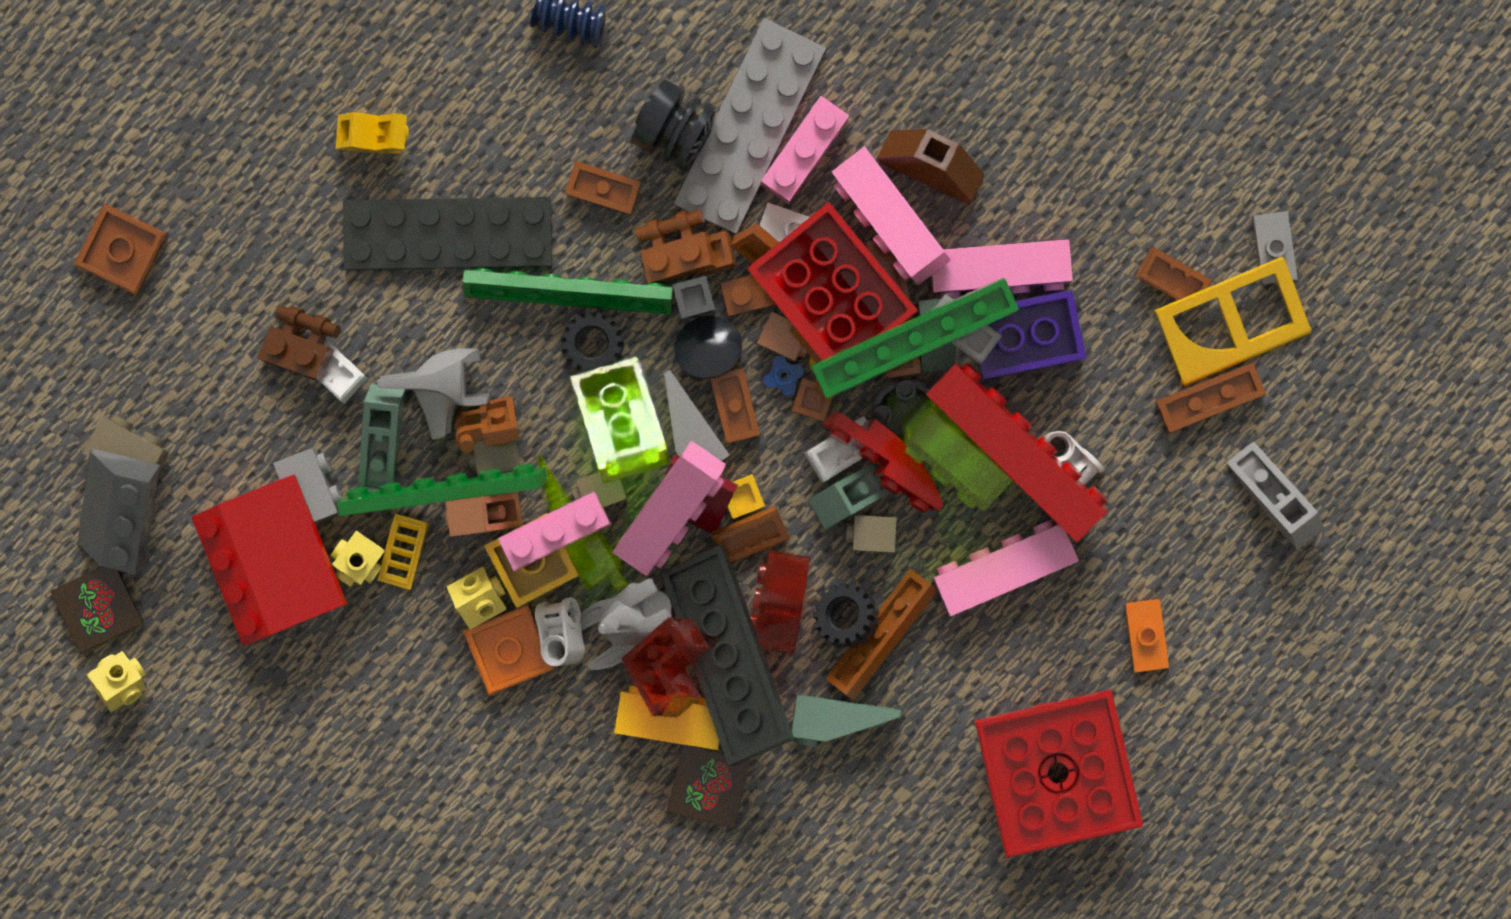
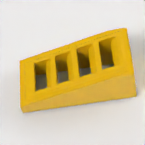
[377,514,430,590]

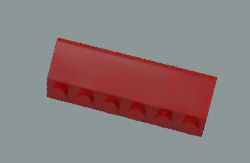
[926,361,1108,542]

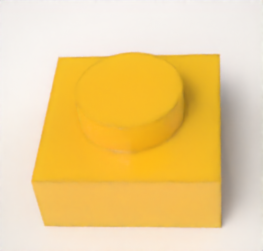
[728,474,765,519]

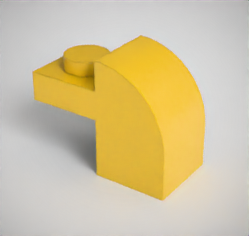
[335,112,409,154]

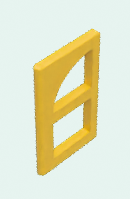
[1154,257,1312,387]

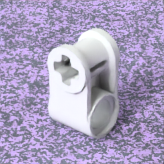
[1044,431,1105,485]
[535,597,585,666]

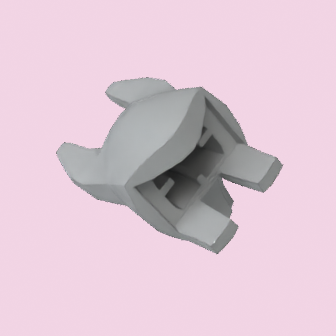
[377,348,490,439]
[580,578,674,670]

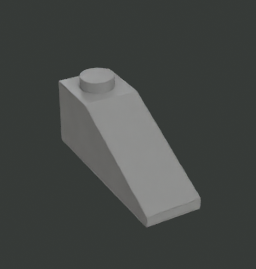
[664,370,730,462]
[1226,441,1324,550]

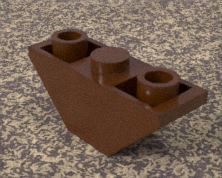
[876,129,984,205]

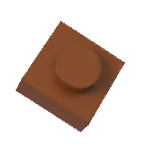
[730,223,779,264]
[700,231,737,276]
[792,378,833,422]

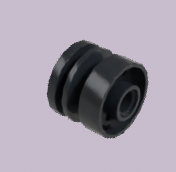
[630,79,717,172]

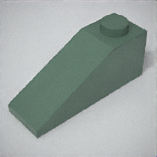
[358,384,405,492]
[791,694,901,747]

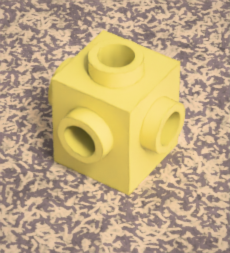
[330,531,385,587]
[447,567,507,630]
[87,651,146,712]

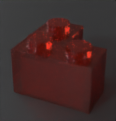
[751,550,810,654]
[621,617,709,718]

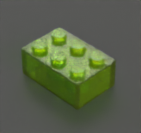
[570,357,670,484]
[902,398,1012,511]

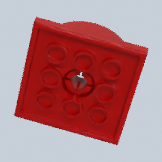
[974,689,1143,858]

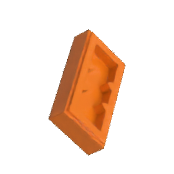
[1124,599,1169,672]

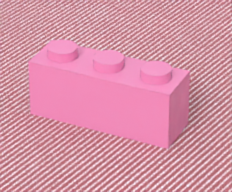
[761,96,849,205]
[498,492,611,571]

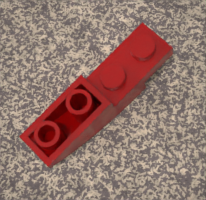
[823,412,943,513]

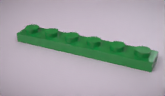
[463,268,673,315]
[811,278,1019,399]
[337,464,548,516]

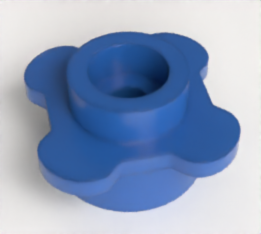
[764,356,804,396]

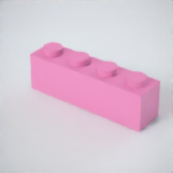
[832,146,951,285]
[930,239,1073,300]
[612,441,726,576]
[933,519,1079,616]

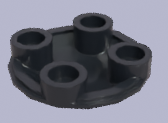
[674,315,742,381]
[871,378,941,448]

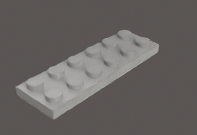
[674,18,826,235]

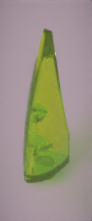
[537,456,628,592]

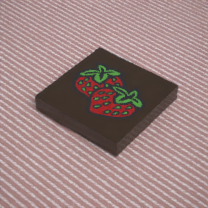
[50,566,144,654]
[666,745,751,828]

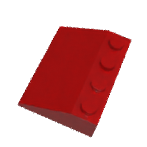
[747,202,918,360]
[191,474,347,646]

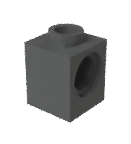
[672,276,716,322]

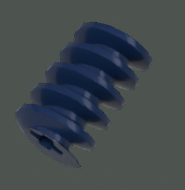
[530,0,606,49]

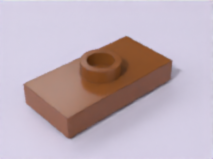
[1135,247,1213,311]
[712,505,790,563]

